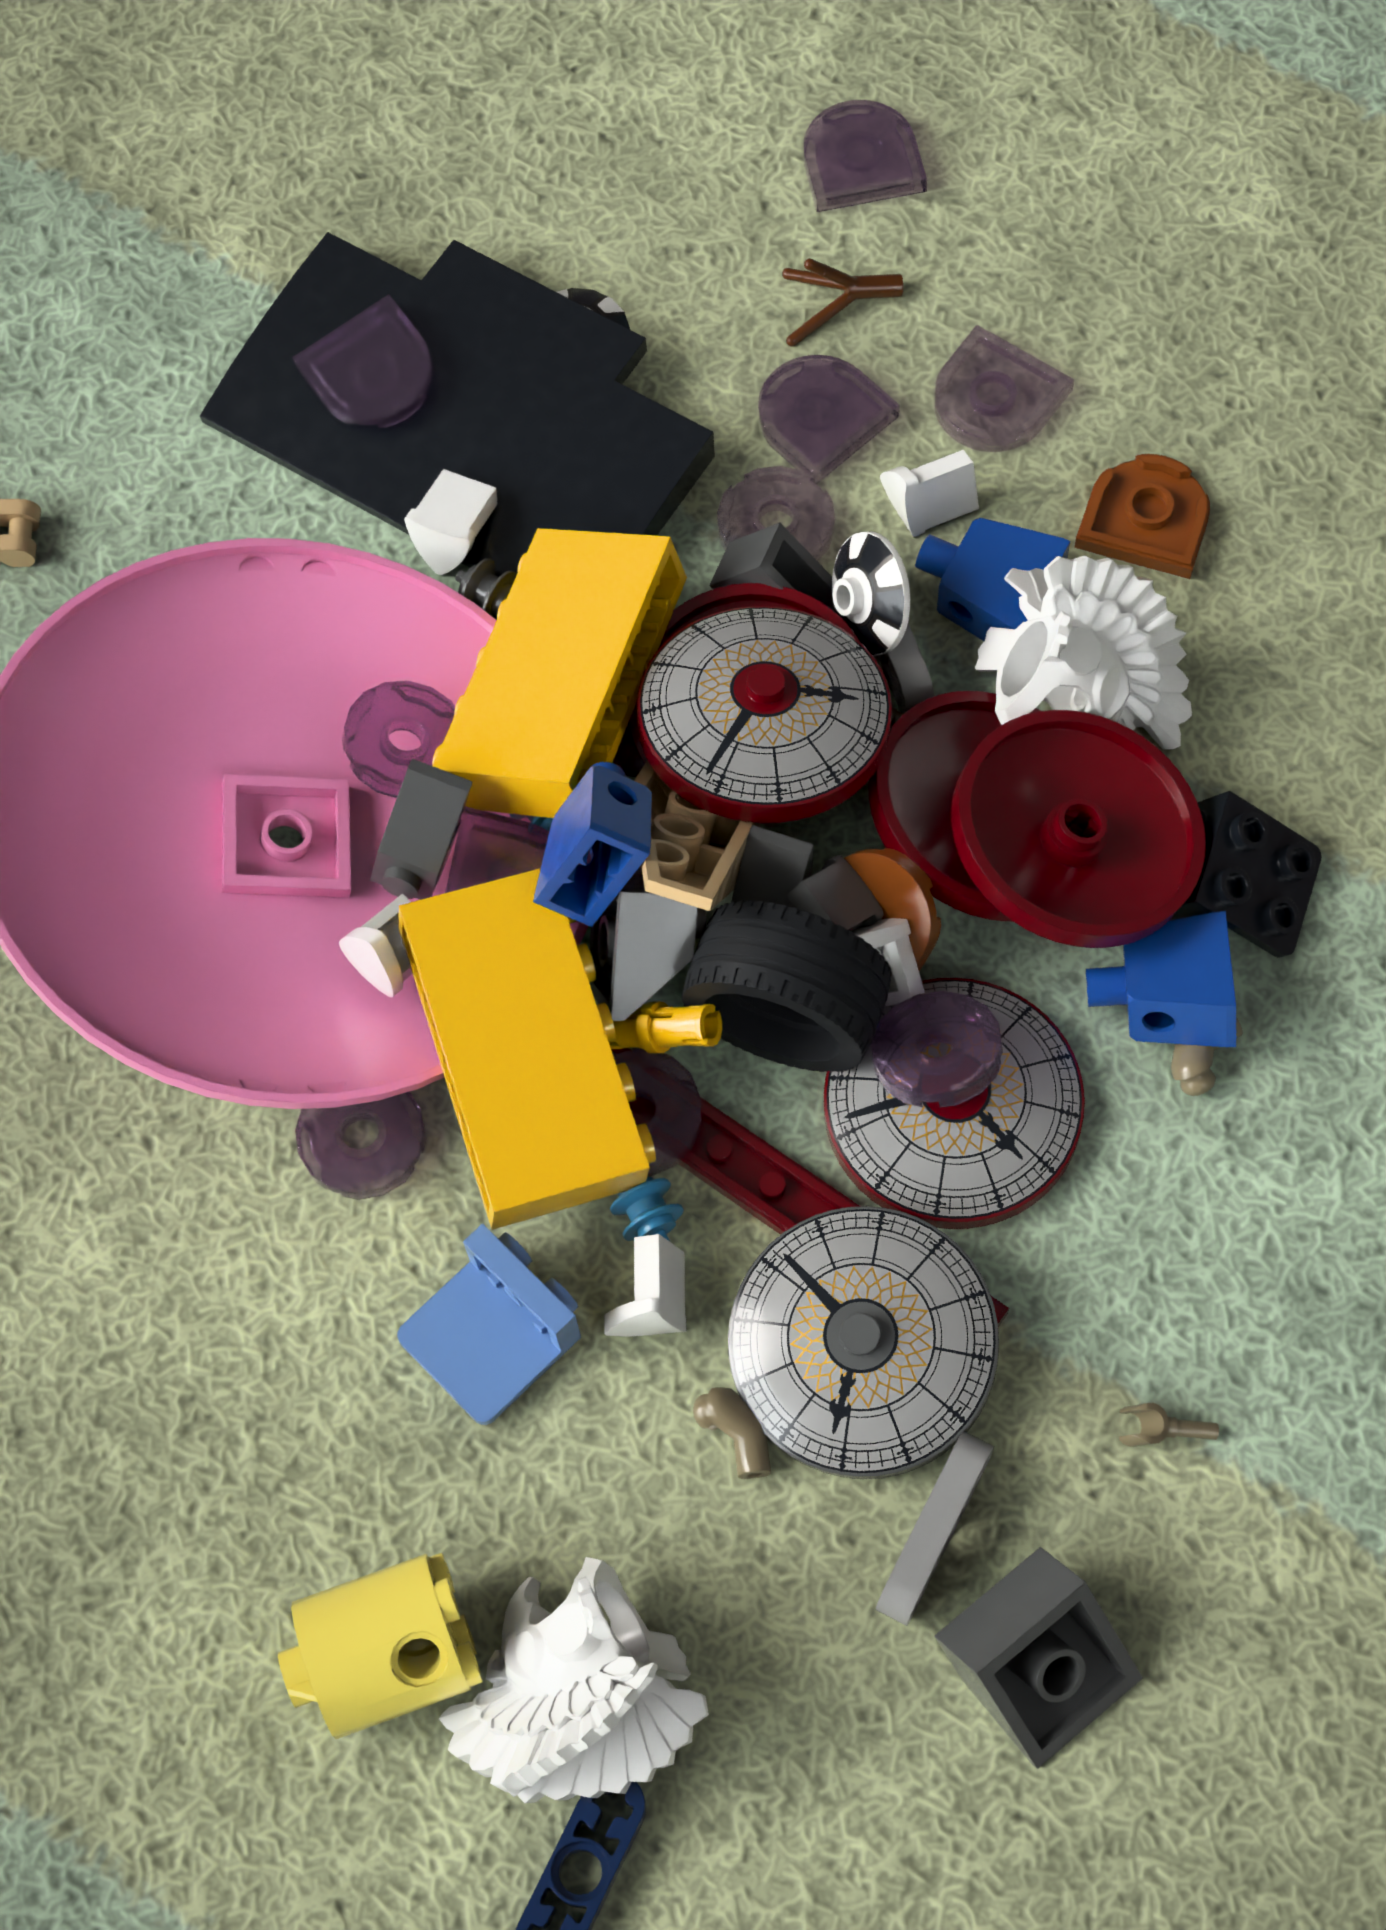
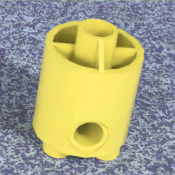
[278,1553,483,1739]

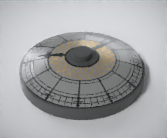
[728,1206,999,1479]

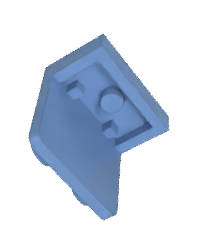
[397,1223,581,1425]

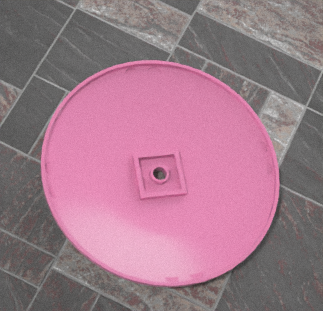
[0,538,591,1109]

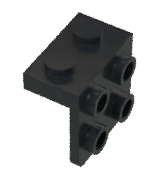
[1170,791,1322,958]

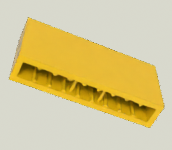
[433,528,687,818]
[399,868,656,1230]

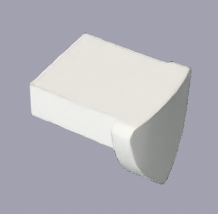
[880,450,979,537]
[404,469,497,575]
[339,893,412,997]
[852,918,925,1006]
[604,1234,686,1337]

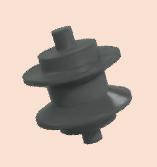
[455,558,517,620]

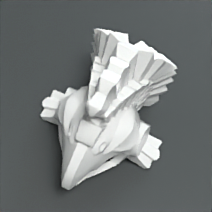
[975,556,1192,750]
[439,1557,709,1804]

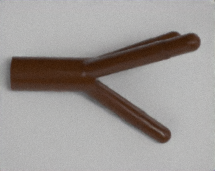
[782,258,903,347]

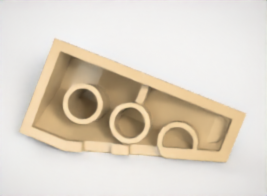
[634,760,761,911]

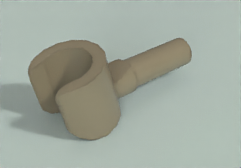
[1119,1403,1219,1447]

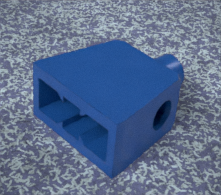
[915,518,1070,641]
[533,762,652,927]
[1086,911,1236,1048]

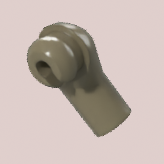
[1170,1017,1243,1096]
[693,1387,771,1479]

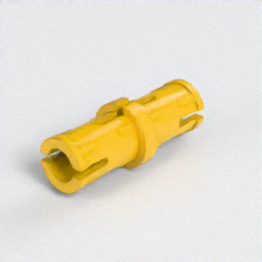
[609,1001,722,1053]

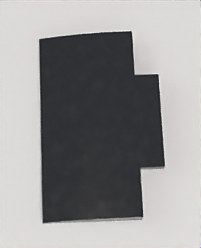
[200,232,715,577]

